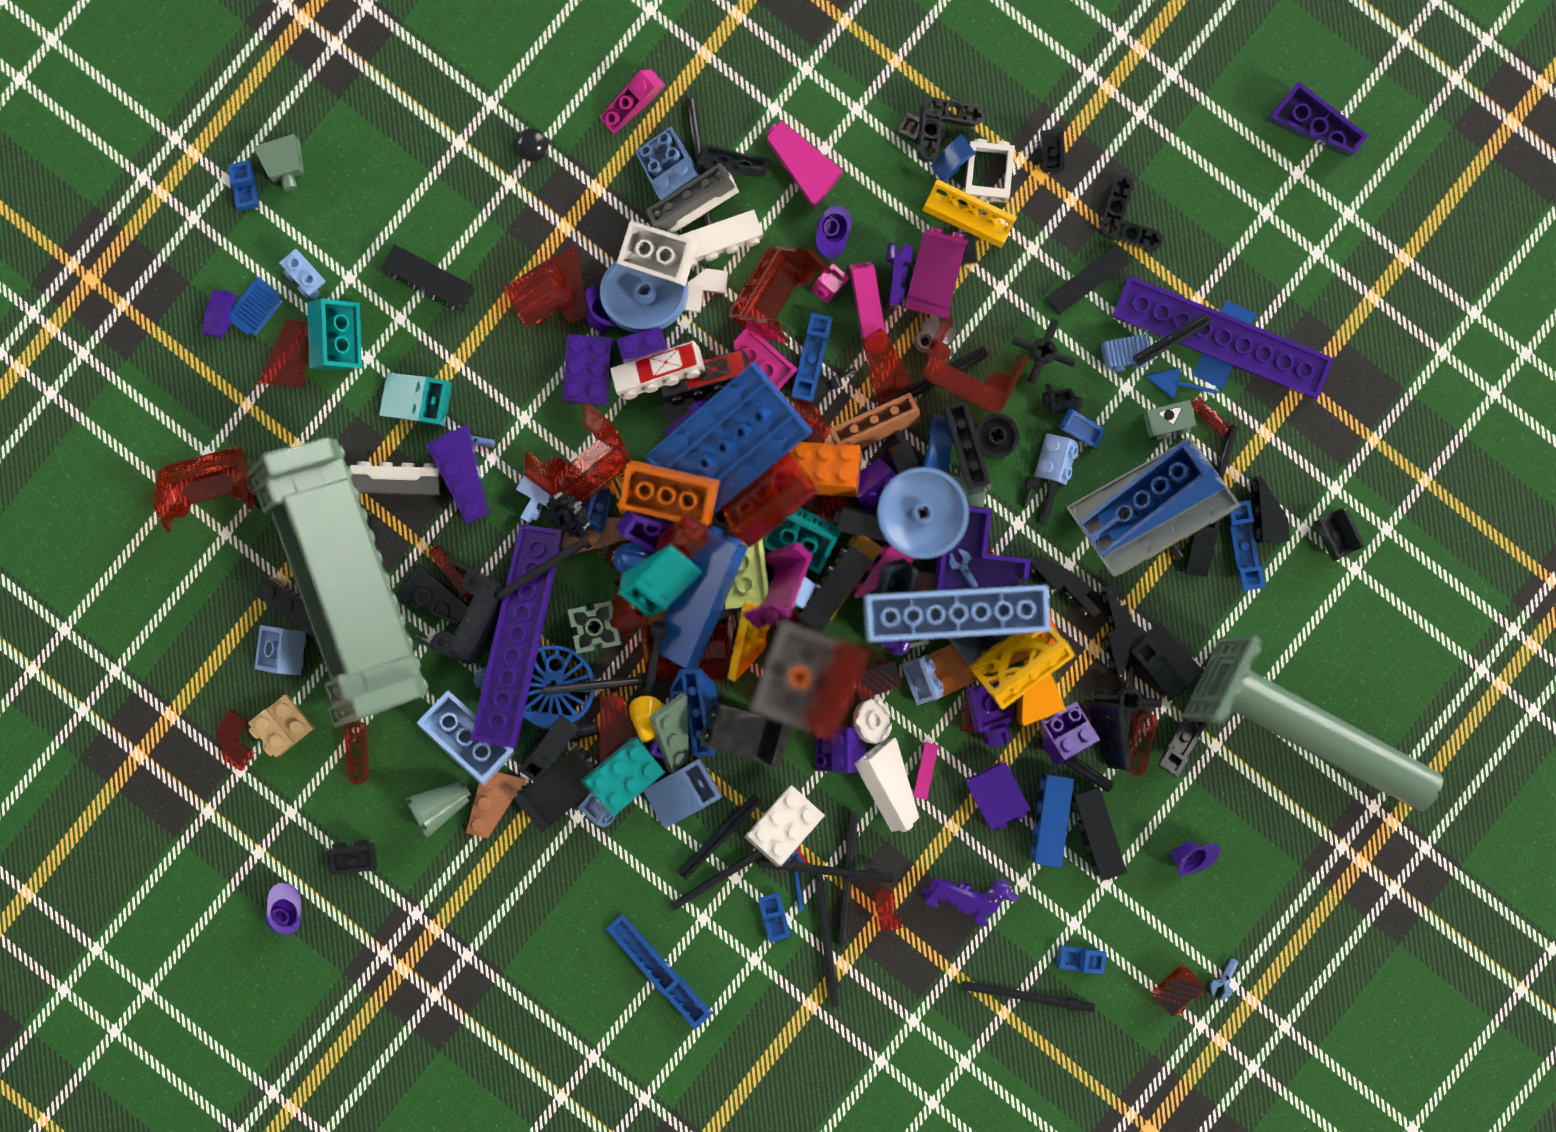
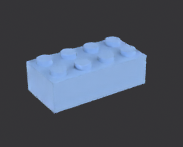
[417,691,514,787]

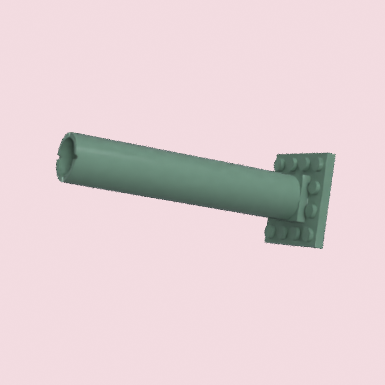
[1182,636,1443,811]

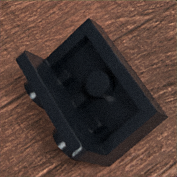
[1313,507,1365,561]
[875,558,918,595]
[326,840,378,875]

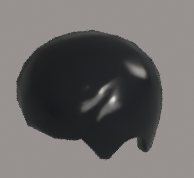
[515,128,549,162]

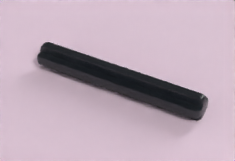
[1133,314,1211,366]
[1036,735,1114,792]

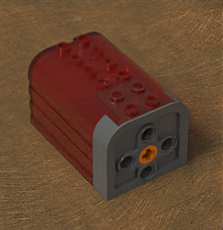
[751,621,857,732]

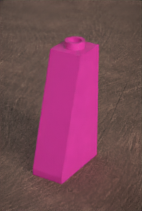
[767,121,843,209]
[848,261,887,351]

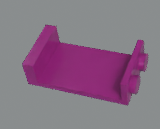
[904,226,968,319]
[743,542,813,629]

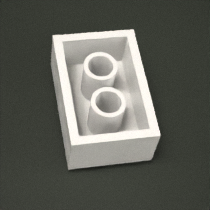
[617,220,698,286]
[744,785,825,867]

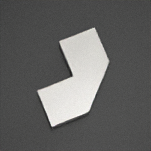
[684,268,728,313]

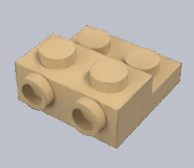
[248,694,314,757]

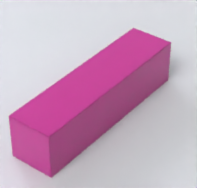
[913,742,939,800]

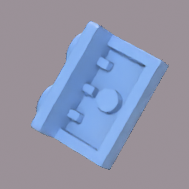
[279,249,325,300]
[1034,433,1078,485]
[901,654,944,705]

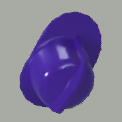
[815,205,852,259]
[585,286,617,335]
[1170,841,1220,877]
[264,883,301,935]

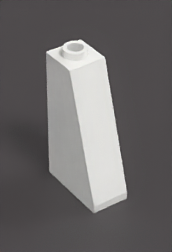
[854,738,919,832]

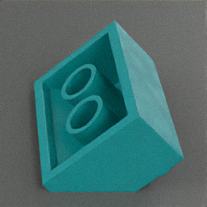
[307,299,362,370]

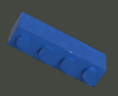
[1030,773,1074,868]

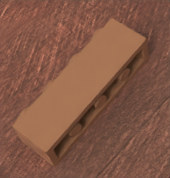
[829,393,921,449]

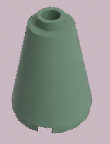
[406,782,471,837]

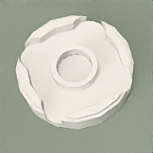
[853,699,892,744]

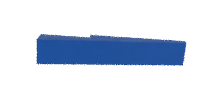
[606,914,714,1029]

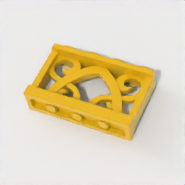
[968,625,1075,710]

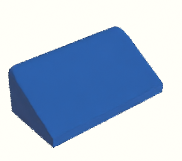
[582,483,613,532]

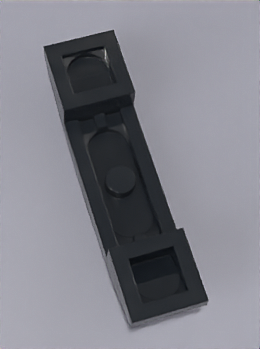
[1158,718,1210,778]

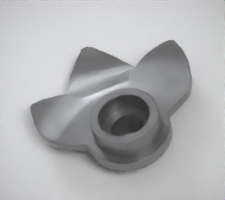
[914,316,956,359]

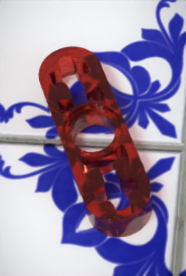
[429,544,474,601]
[1127,712,1157,776]
[344,720,370,785]

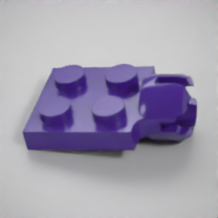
[886,242,913,311]
[966,681,1014,747]

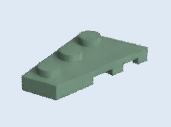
[649,693,689,773]

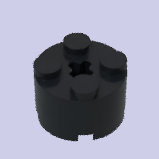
[975,413,1020,460]

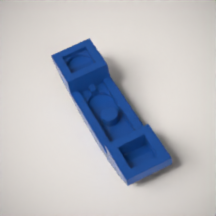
[791,313,833,402]
[923,413,952,473]
[1228,500,1266,591]

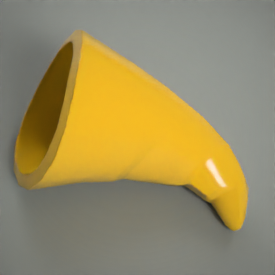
[629,696,663,742]

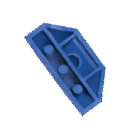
[669,668,718,757]

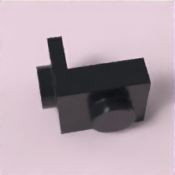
[1042,383,1078,414]

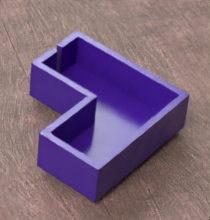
[933,507,1031,592]

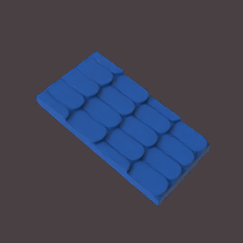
[644,362,813,515]

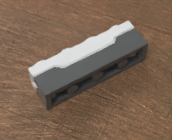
[646,163,739,234]
[350,461,443,496]

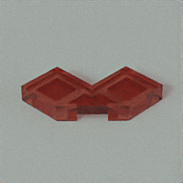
[217,710,256,771]

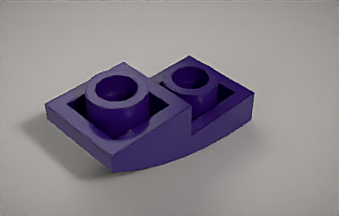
[202,289,236,339]

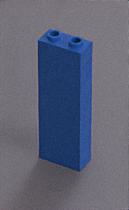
[660,525,748,669]

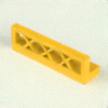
[922,179,1017,248]

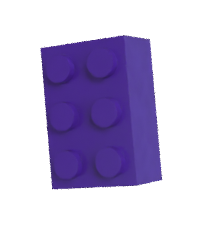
[562,334,614,407]

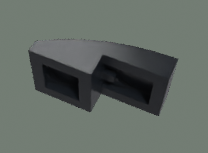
[897,112,948,151]

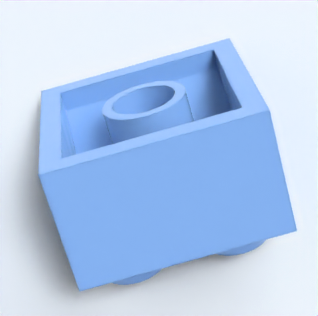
[254,625,307,675]

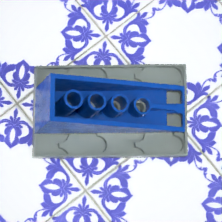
[1067,438,1241,576]

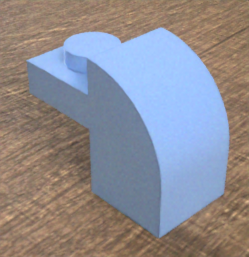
[516,470,552,523]

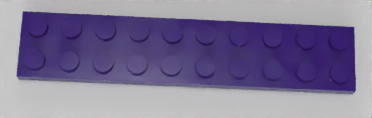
[1112,275,1334,400]
[470,524,564,749]

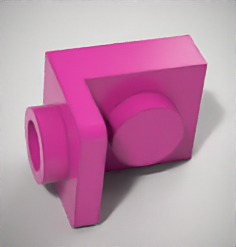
[812,264,849,303]

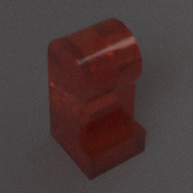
[875,887,903,931]

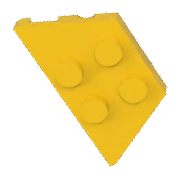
[728,600,770,681]

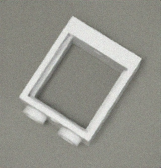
[964,139,1015,203]

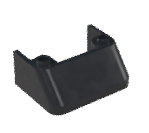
[409,557,506,664]

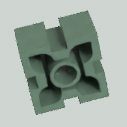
[568,601,622,653]

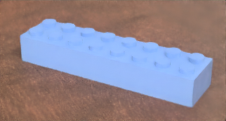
[863,585,1050,641]

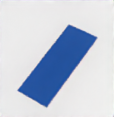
[1193,300,1256,389]

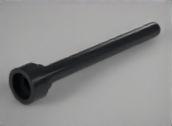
[643,621,668,697]

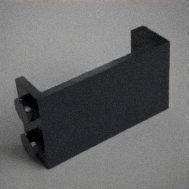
[700,702,791,767]
[514,745,598,833]

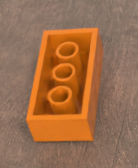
[766,442,862,497]
[619,461,720,528]

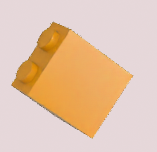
[1016,656,1066,726]

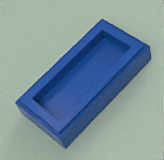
[1059,409,1106,449]

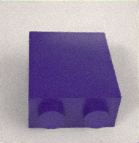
[617,326,667,363]
[964,760,1030,831]

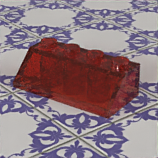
[721,451,818,548]
[803,640,870,741]

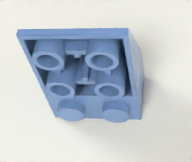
[635,127,701,200]
[643,757,722,829]

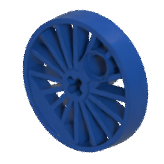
[523,645,595,729]

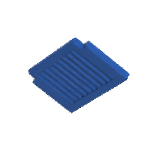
[228,277,283,336]

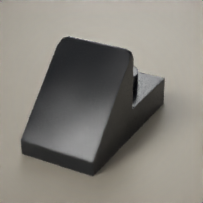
[1037,127,1065,174]

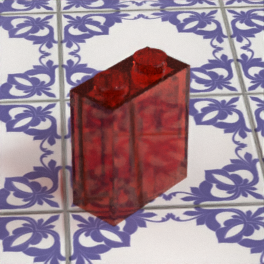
[504,261,575,327]

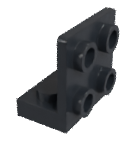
[947,633,1010,666]

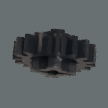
[546,491,591,538]

